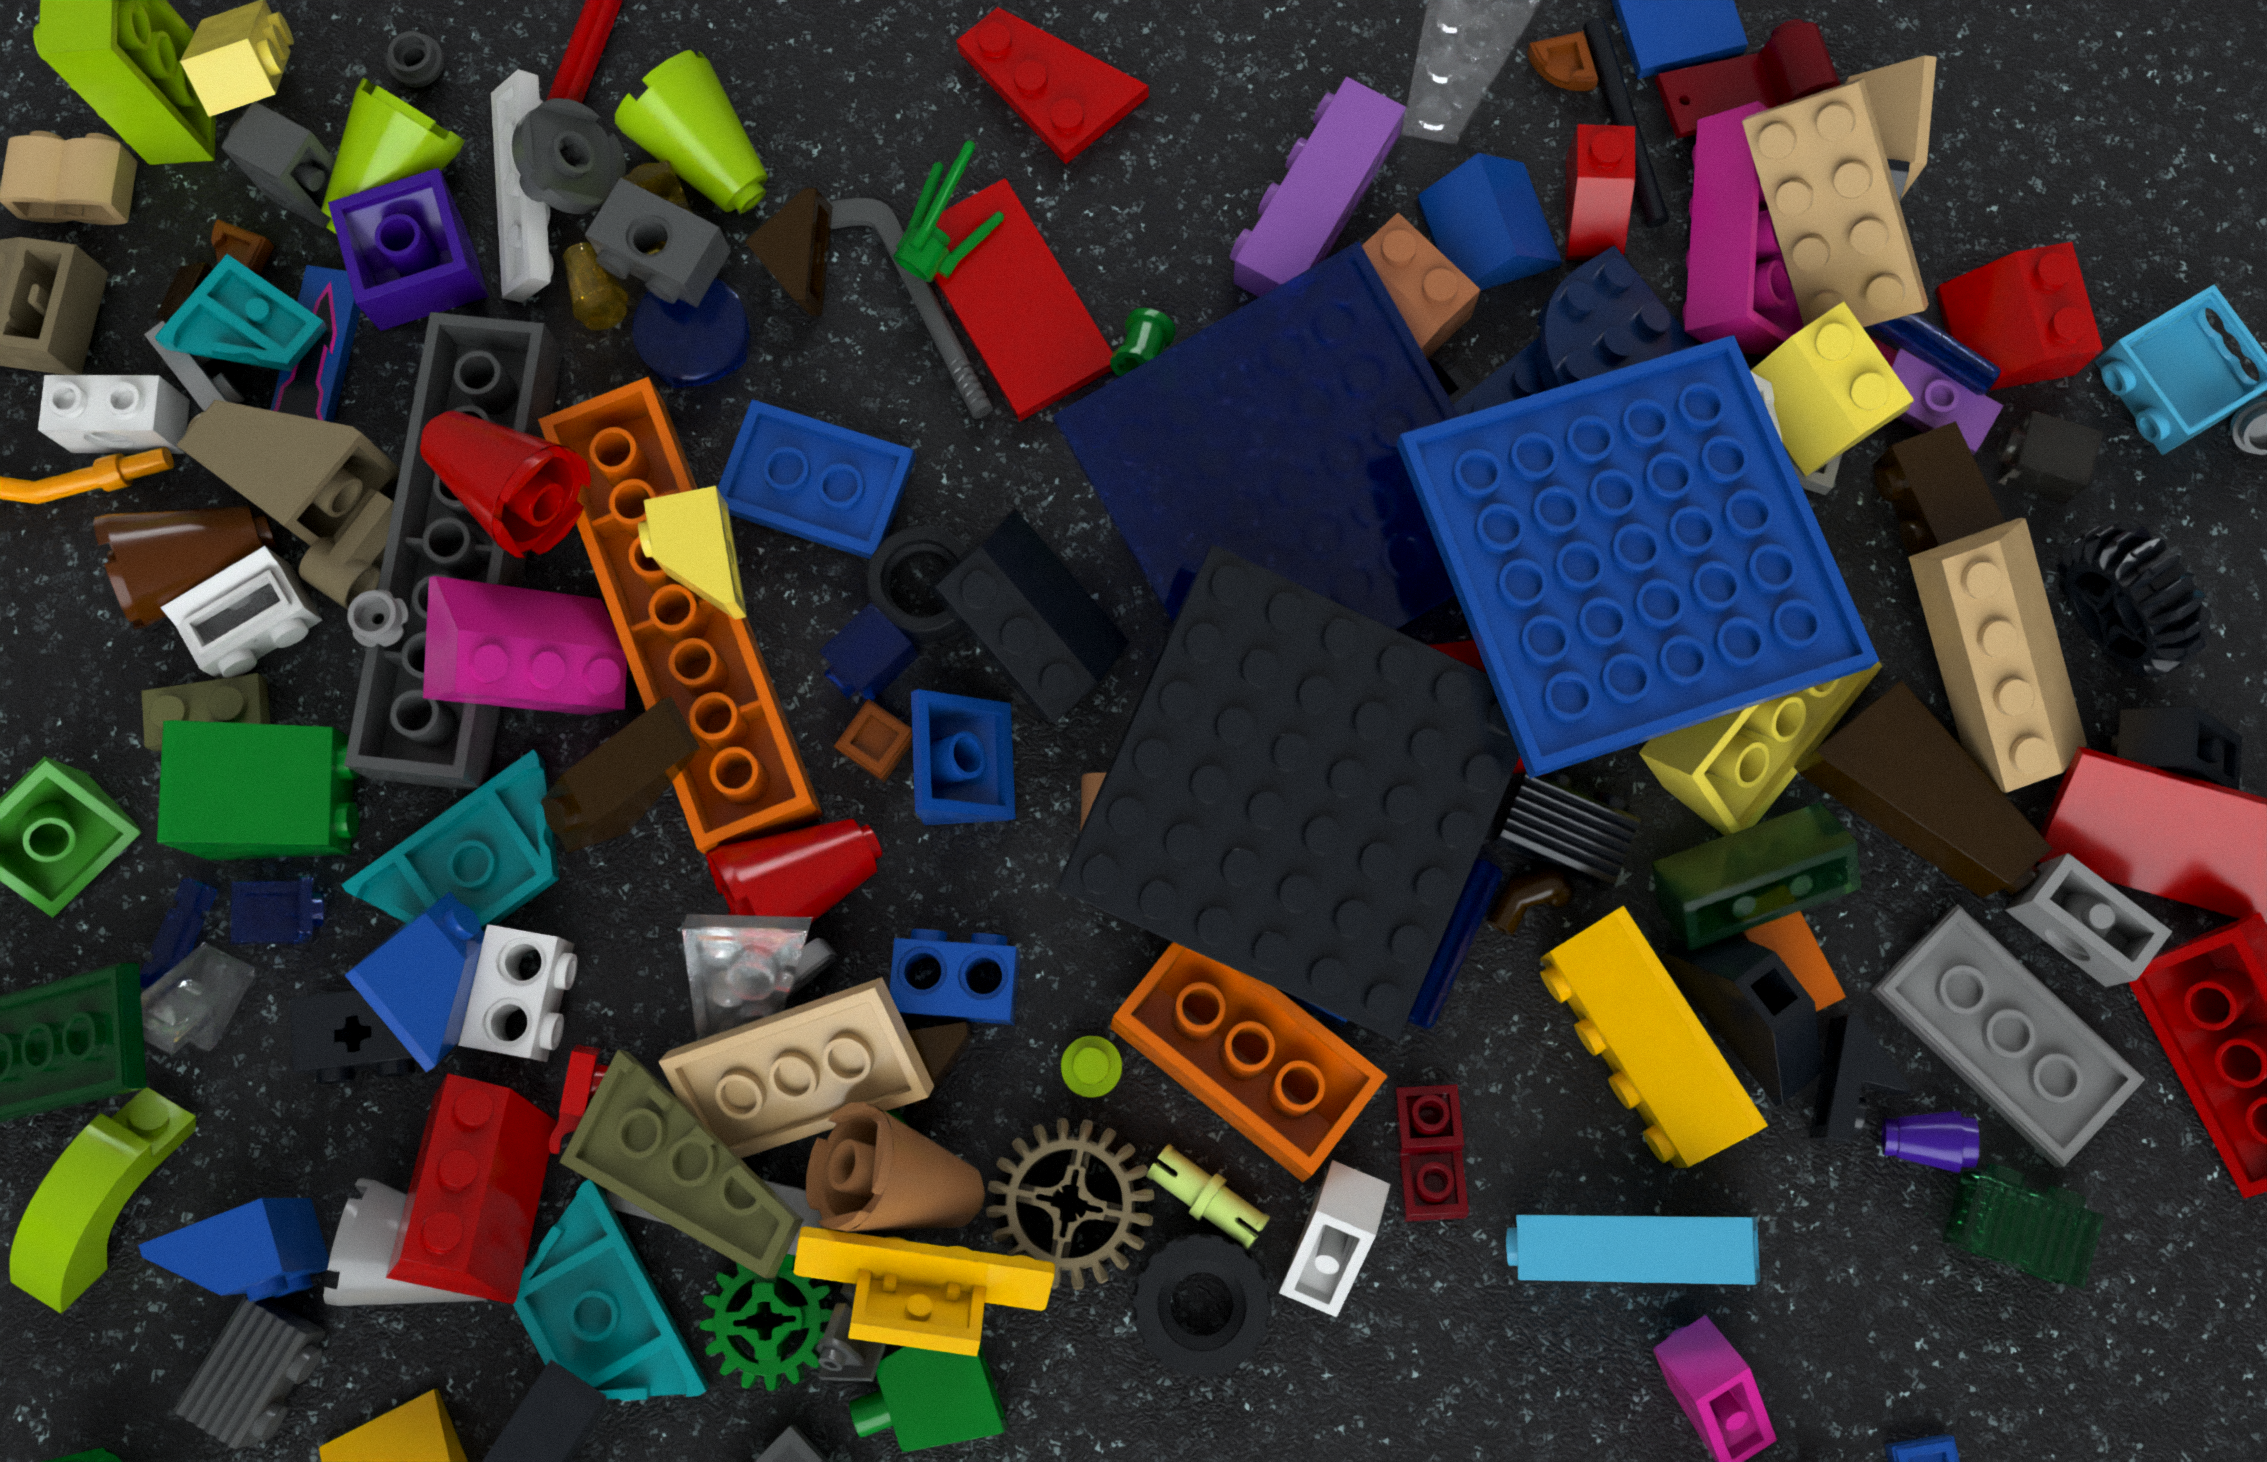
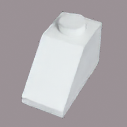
[1279,1160,1391,1317]

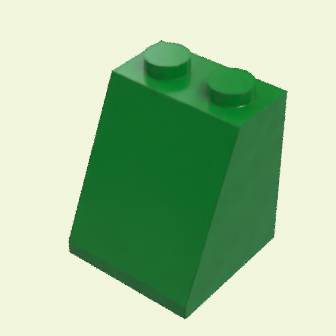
[157,720,360,861]

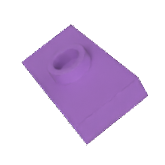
[1892,348,2004,455]

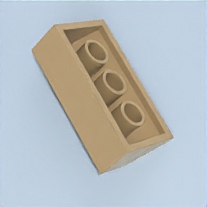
[1908,518,2087,793]

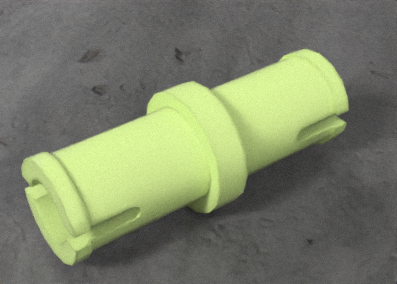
[1146,1144,1270,1250]

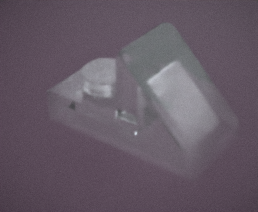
[141,942,255,1055]

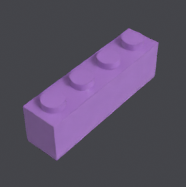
[1230,76,1406,314]

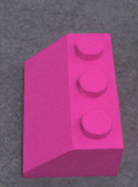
[423,576,627,715]

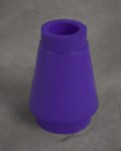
[1881,1110,1979,1173]

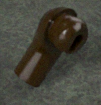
[1486,866,1573,936]

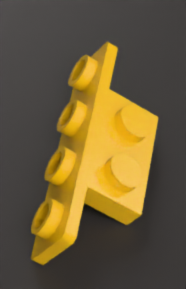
[793,1226,1055,1356]

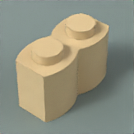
[0,131,137,225]

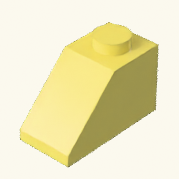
[638,486,747,619]

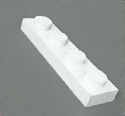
[491,69,554,303]

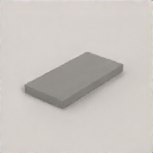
[1870,904,2145,1168]

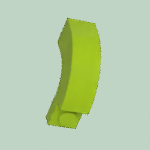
[10,1087,196,1314]

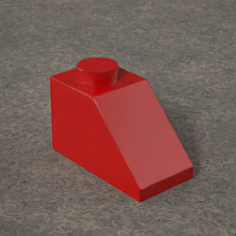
[1565,124,1635,261]

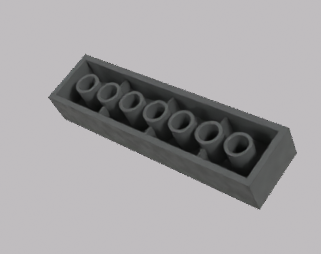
[344,312,563,790]

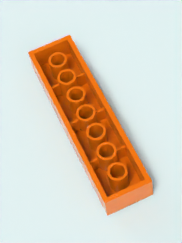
[538,377,824,855]

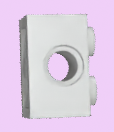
[38,375,190,454]

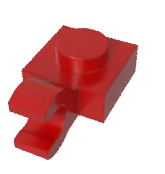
[549,1045,609,1154]

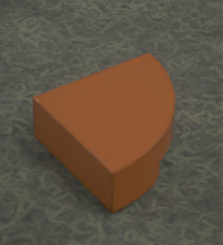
[1527,31,1598,91]
[211,219,274,276]

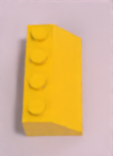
[1540,905,1768,1168]

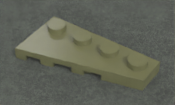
[559,1049,804,1278]

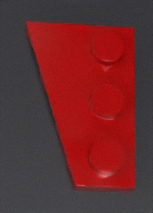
[956,7,1149,164]

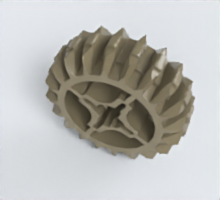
[986,1118,1154,1290]

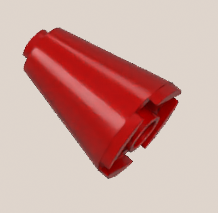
[420,411,591,558]
[705,818,882,961]

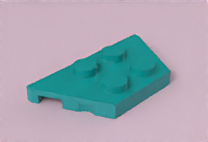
[342,749,560,933]
[513,1179,710,1401]

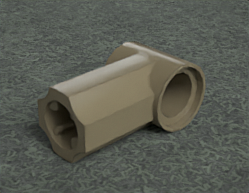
[299,488,394,610]

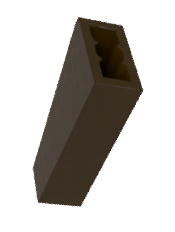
[1794,680,2052,898]

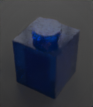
[819,602,918,702]

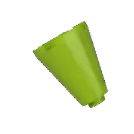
[615,50,768,213]
[321,78,465,233]

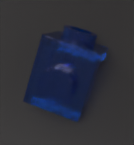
[230,876,324,945]

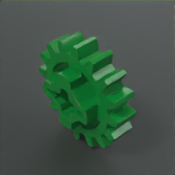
[700,1254,835,1391]

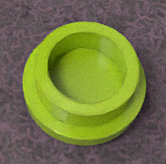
[1061,1036,1122,1098]

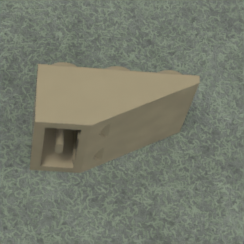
[0,237,108,375]

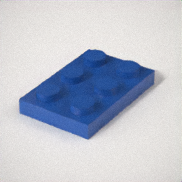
[717,399,917,560]

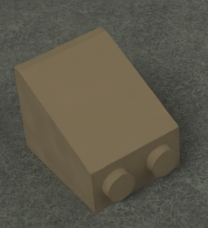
[176,400,400,546]

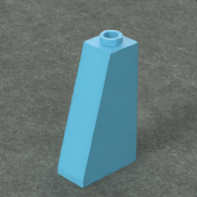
[1506,1215,1760,1285]

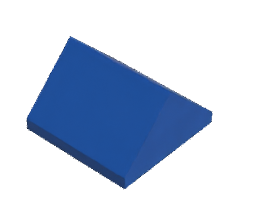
[1417,153,1562,291]
[911,689,1016,825]

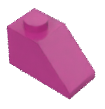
[1653,1315,1777,1462]

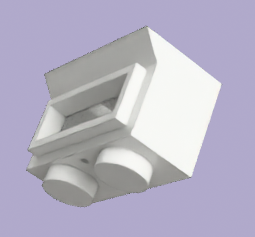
[160,546,323,679]

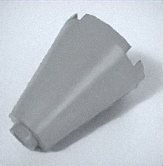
[323,1178,488,1306]

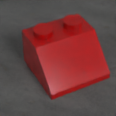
[1935,242,2103,392]

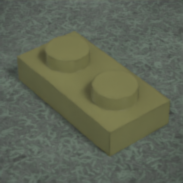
[141,673,270,752]

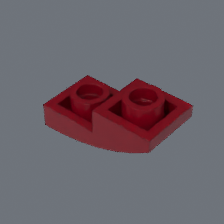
[1395,1084,1469,1222]

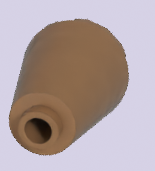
[806,1102,985,1232]

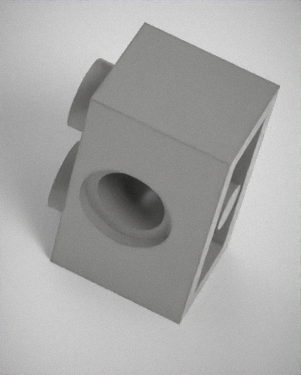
[2005,853,2172,987]

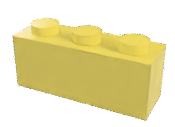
[180,0,294,117]

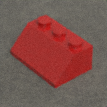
[386,1074,557,1304]

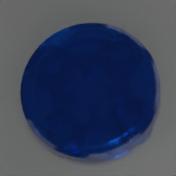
[632,278,749,388]

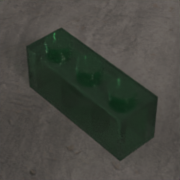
[1652,802,1861,950]

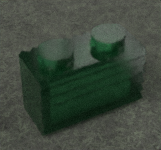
[1943,1163,2105,1289]

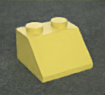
[1751,301,1914,477]

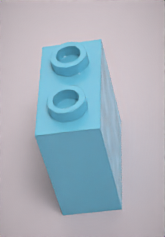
[2095,284,2267,455]

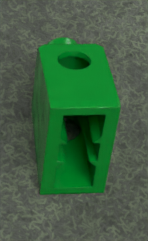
[849,1342,1009,1452]

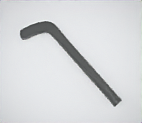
[829,198,993,419]

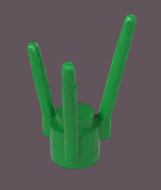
[893,140,1004,282]

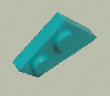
[155,254,327,372]

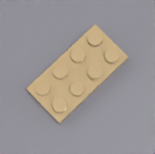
[1742,77,1929,327]
[659,977,934,1159]

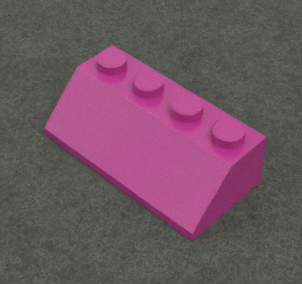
[1682,101,1804,356]

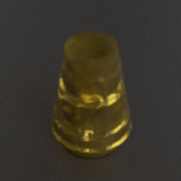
[563,243,628,330]

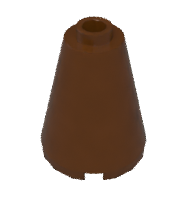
[93,506,277,630]

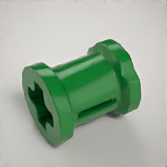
[1110,308,1176,386]

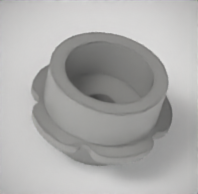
[347,589,409,647]

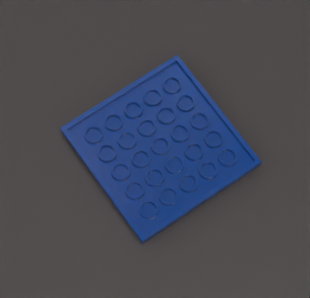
[1396,335,1879,779]

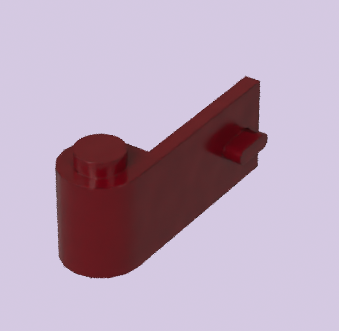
[1655,19,1841,139]

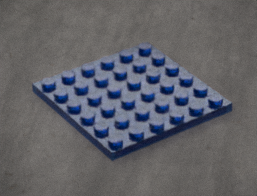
[1052,241,1460,630]

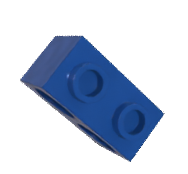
[889,929,1021,1025]

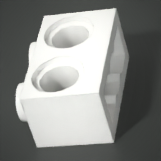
[458,924,578,1062]

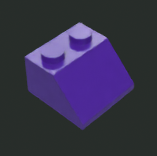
[328,168,489,331]

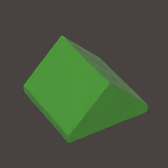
[0,756,142,918]

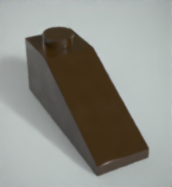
[541,697,701,853]

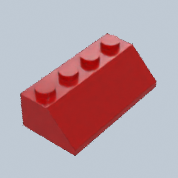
[2128,912,2267,1199]

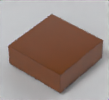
[834,699,913,783]

